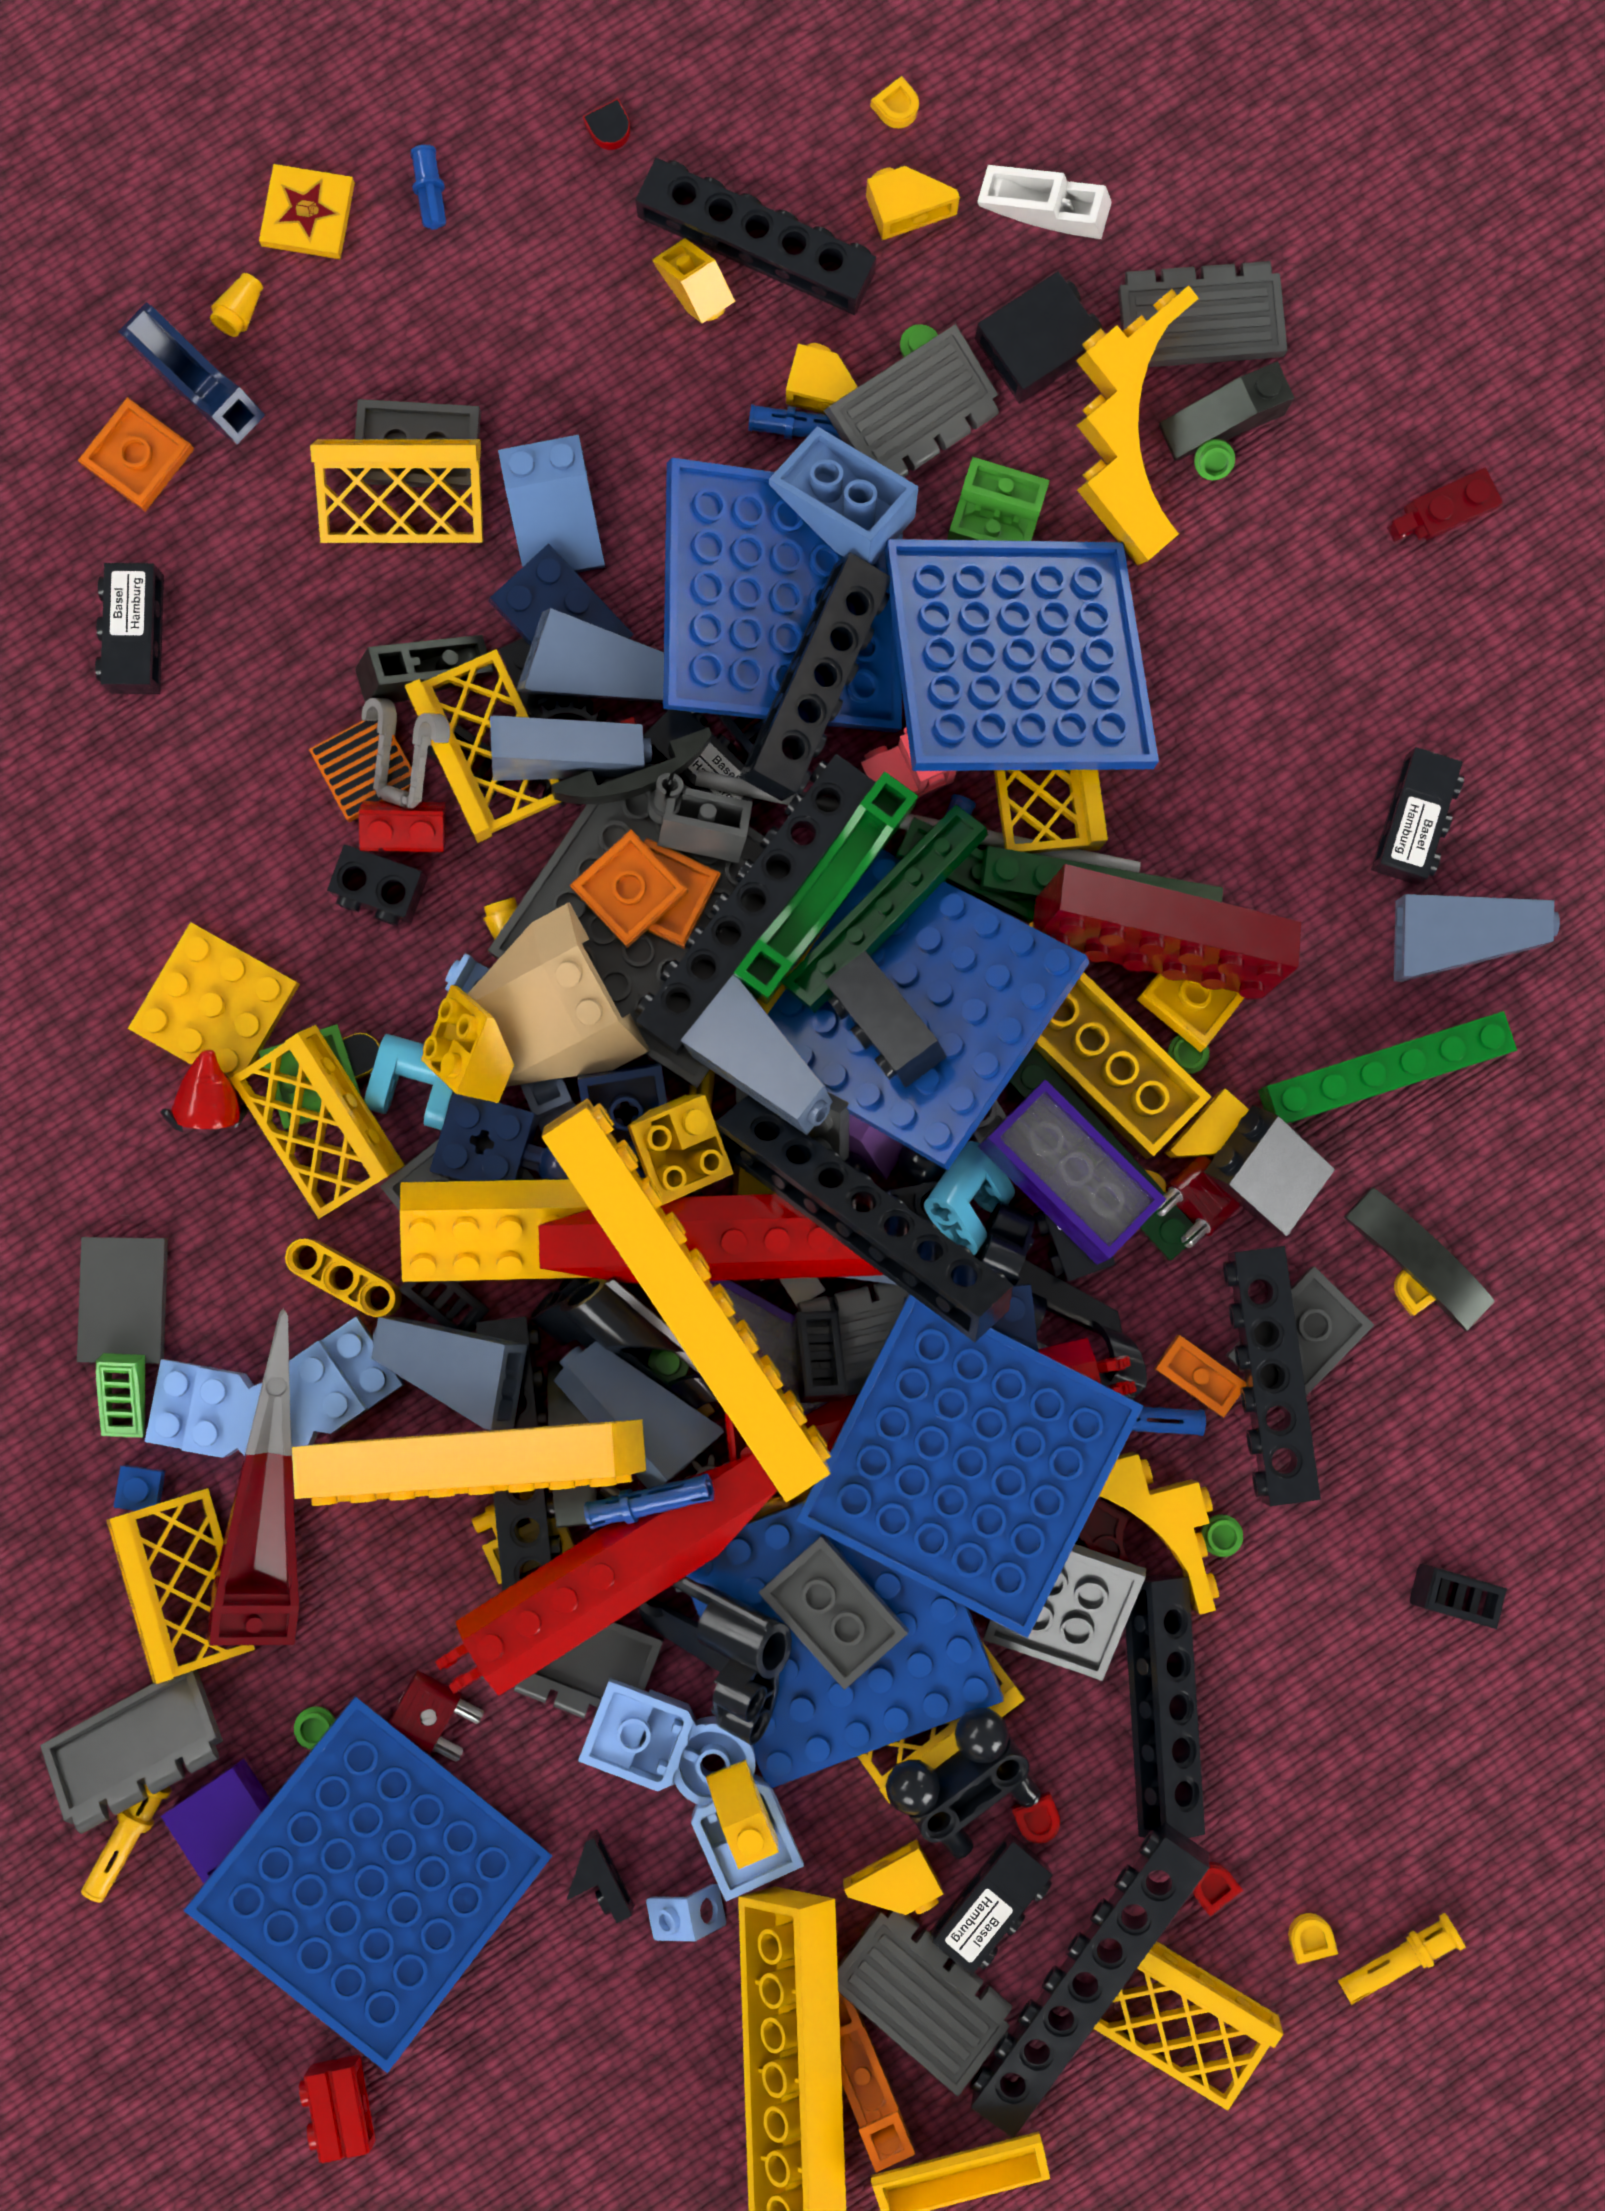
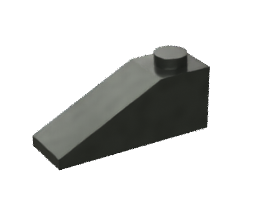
[1159,361,1294,461]
[355,635,494,703]

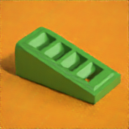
[96,1353,145,1438]

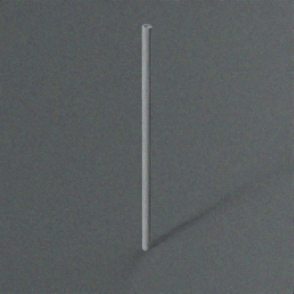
[695,769,1140,873]

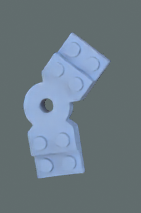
[145,1316,405,1458]
[578,1678,804,1902]

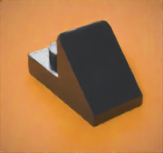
[567,1829,635,1923]

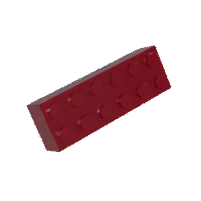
[1033,864,1301,999]

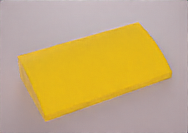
[871,2131,1050,2211]

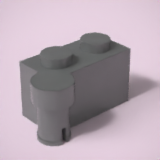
[648,773,753,863]

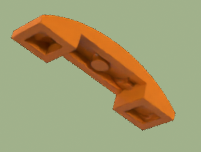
[839,1993,916,2172]

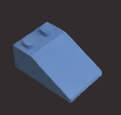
[769,426,918,565]
[498,435,605,573]

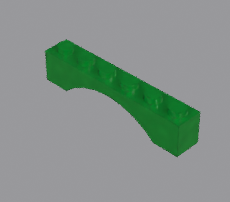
[734,771,918,1005]
[1258,1011,1517,1124]

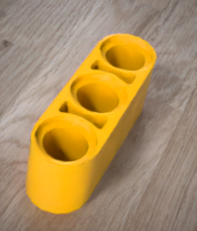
[285,1239,402,1317]

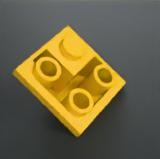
[421,985,514,1103]
[627,1094,734,1206]

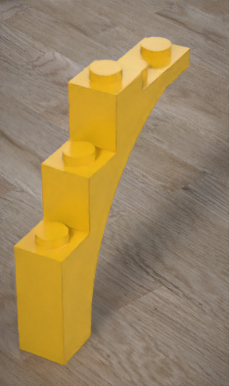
[1076,285,1199,566]
[1099,1452,1219,1615]

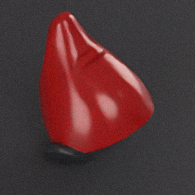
[160,1050,249,1132]

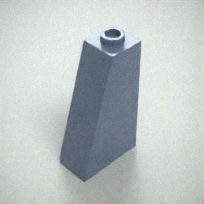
[516,608,664,703]
[490,716,652,781]
[1394,894,1560,982]
[680,975,833,1135]
[371,1317,527,1430]
[553,1341,724,1488]

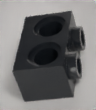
[327,844,428,926]

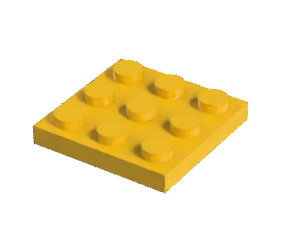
[128,922,300,1090]

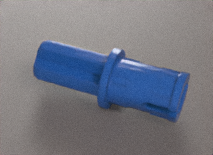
[410,145,446,230]

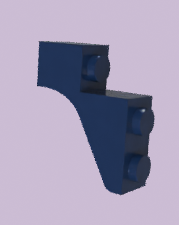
[118,302,265,445]

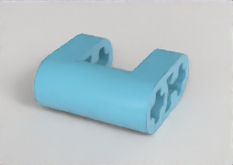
[364,1034,453,1130]
[924,1141,1015,1255]

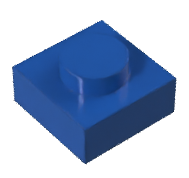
[114,1465,166,1511]

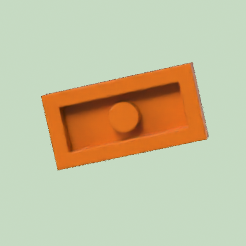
[1153,1335,1246,1418]

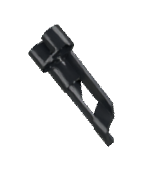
[961,1201,1147,1400]
[530,1278,718,1410]
[636,1577,792,1745]

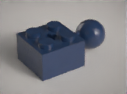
[578,1062,667,1178]
[430,1091,569,1181]

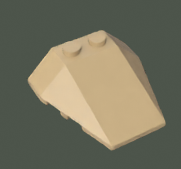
[467,902,650,1087]

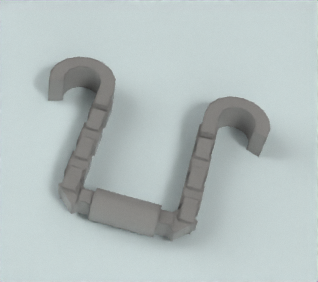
[362,698,450,808]

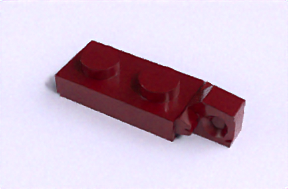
[1387,467,1503,542]

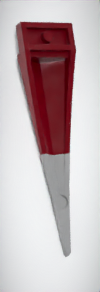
[207,1308,299,1646]

